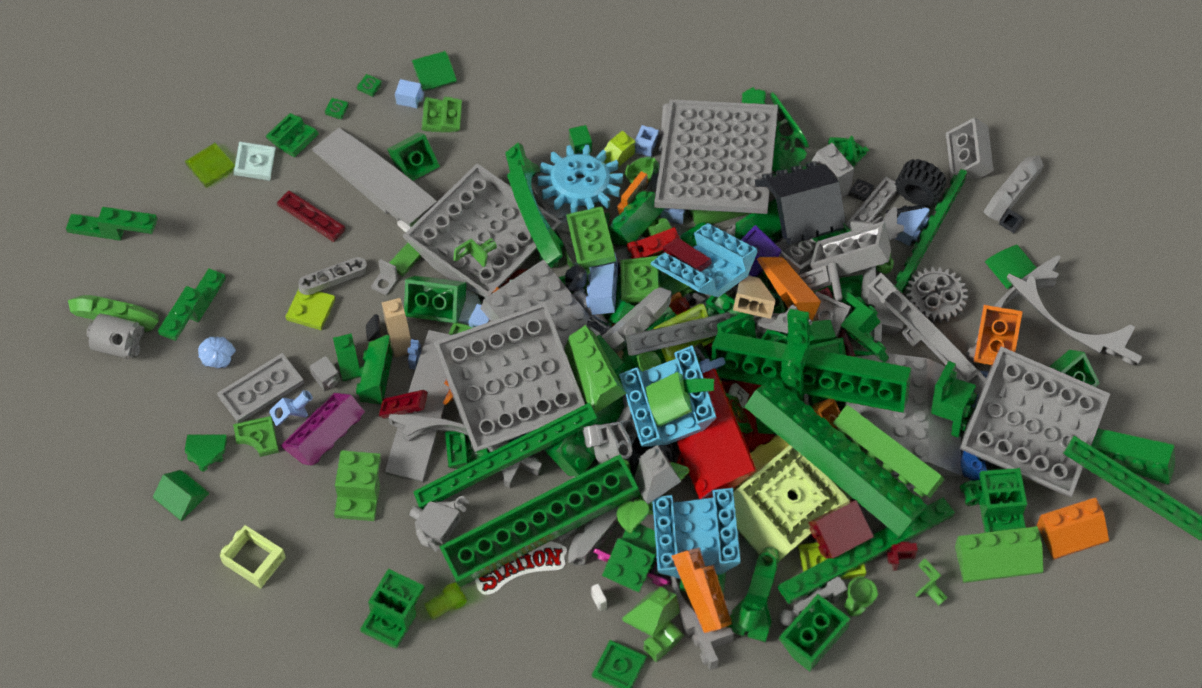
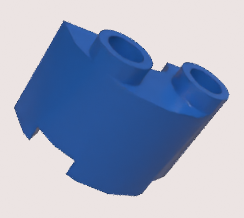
[961,451,987,481]

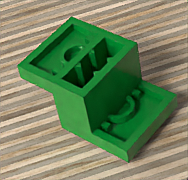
[931,361,977,437]
[979,468,1027,533]
[602,524,657,593]
[360,569,425,650]

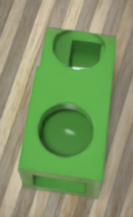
[644,622,684,662]

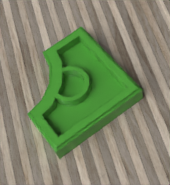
[233,416,279,457]

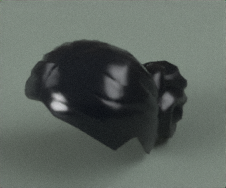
[565,263,587,292]

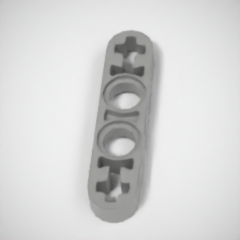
[298,257,367,295]

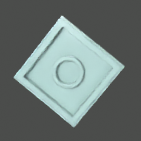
[234,142,276,181]

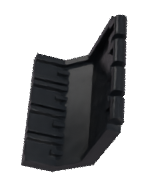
[755,161,846,245]

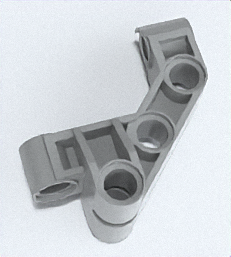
[583,385,637,464]

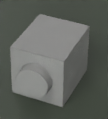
[310,356,340,391]

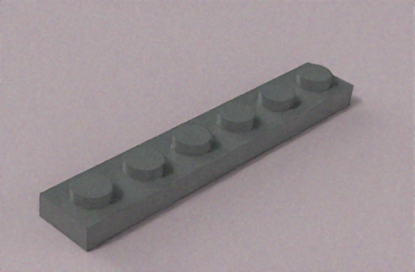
[626,312,731,355]

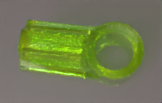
[424,582,468,620]

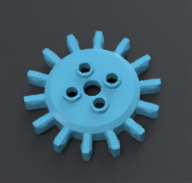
[538,145,623,213]

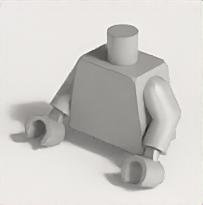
[409,496,469,551]

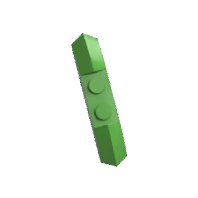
[68,295,159,332]

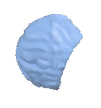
[198,337,236,368]

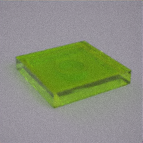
[185,143,235,188]

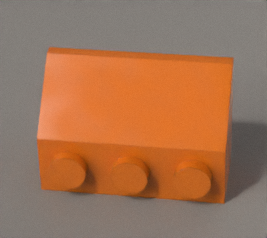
[1037,497,1109,560]

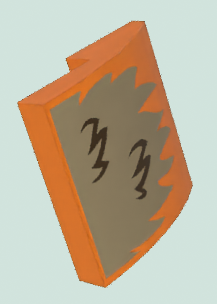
[617,171,648,215]

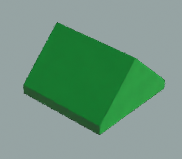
[153,470,209,521]

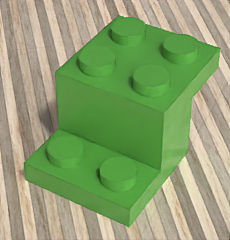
[334,450,381,521]

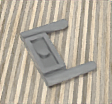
[799,263,842,301]

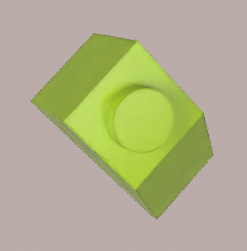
[603,131,635,174]

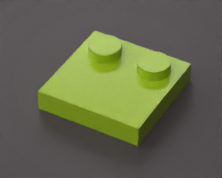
[285,289,336,331]

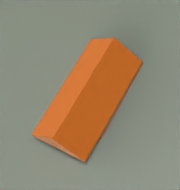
[757,257,821,321]
[671,547,732,633]

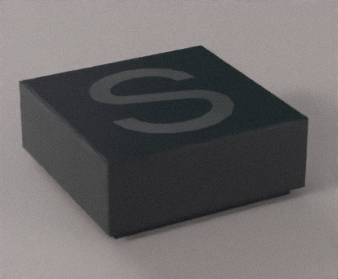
[849,178,874,202]

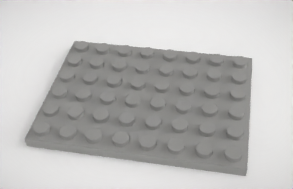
[654,100,778,214]

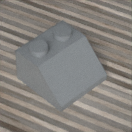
[634,445,681,504]

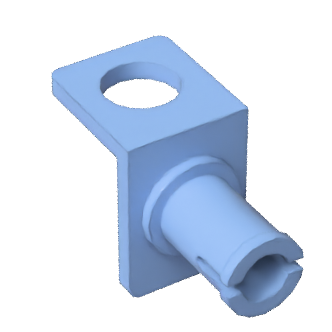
[270,390,313,426]

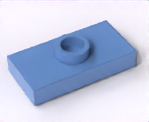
[699,357,726,373]

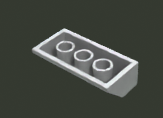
[810,221,891,276]

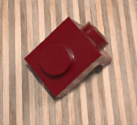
[887,542,917,571]

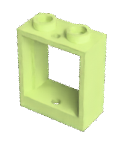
[220,525,286,588]

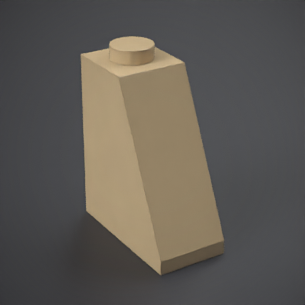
[733,276,775,319]
[382,298,411,358]

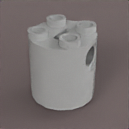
[87,313,144,359]

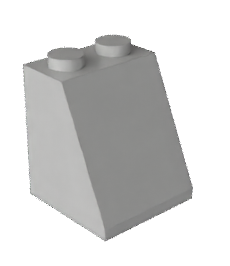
[812,143,854,198]

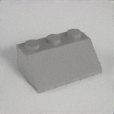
[946,117,994,179]

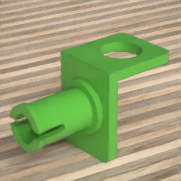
[453,238,497,267]
[915,558,948,606]

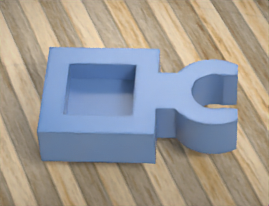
[408,339,422,370]

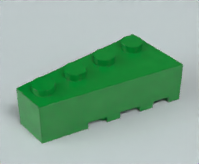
[1091,428,1175,485]

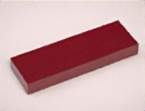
[663,238,712,272]
[379,389,428,419]

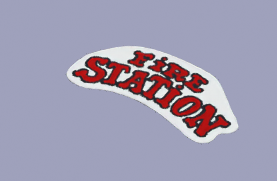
[475,541,567,595]

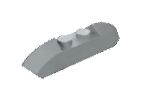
[984,155,1044,221]
[602,287,672,353]
[568,499,633,566]

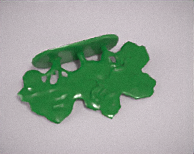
[742,87,809,172]

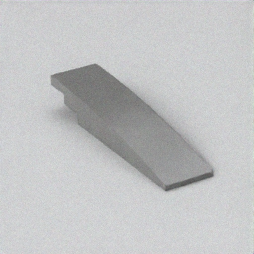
[312,128,437,228]
[385,330,452,482]

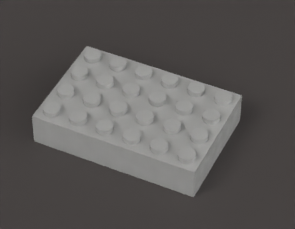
[481,259,595,349]

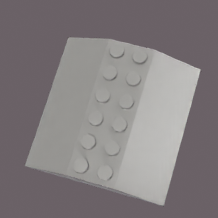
[403,164,562,297]
[434,302,585,452]
[960,346,1110,497]
[845,353,962,478]

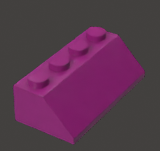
[280,393,365,466]

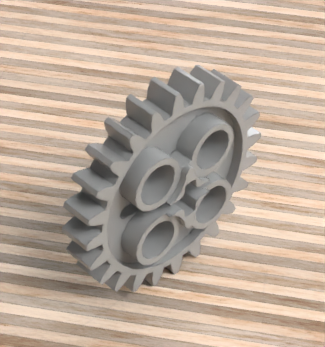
[906,267,968,324]

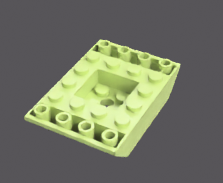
[733,445,853,562]

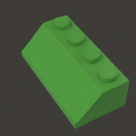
[564,325,626,413]
[955,526,1043,583]

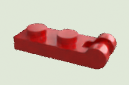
[626,227,681,259]

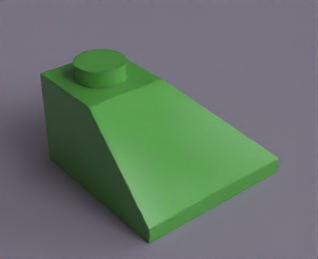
[622,587,680,637]

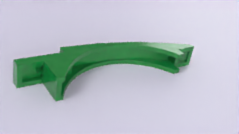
[505,142,564,266]

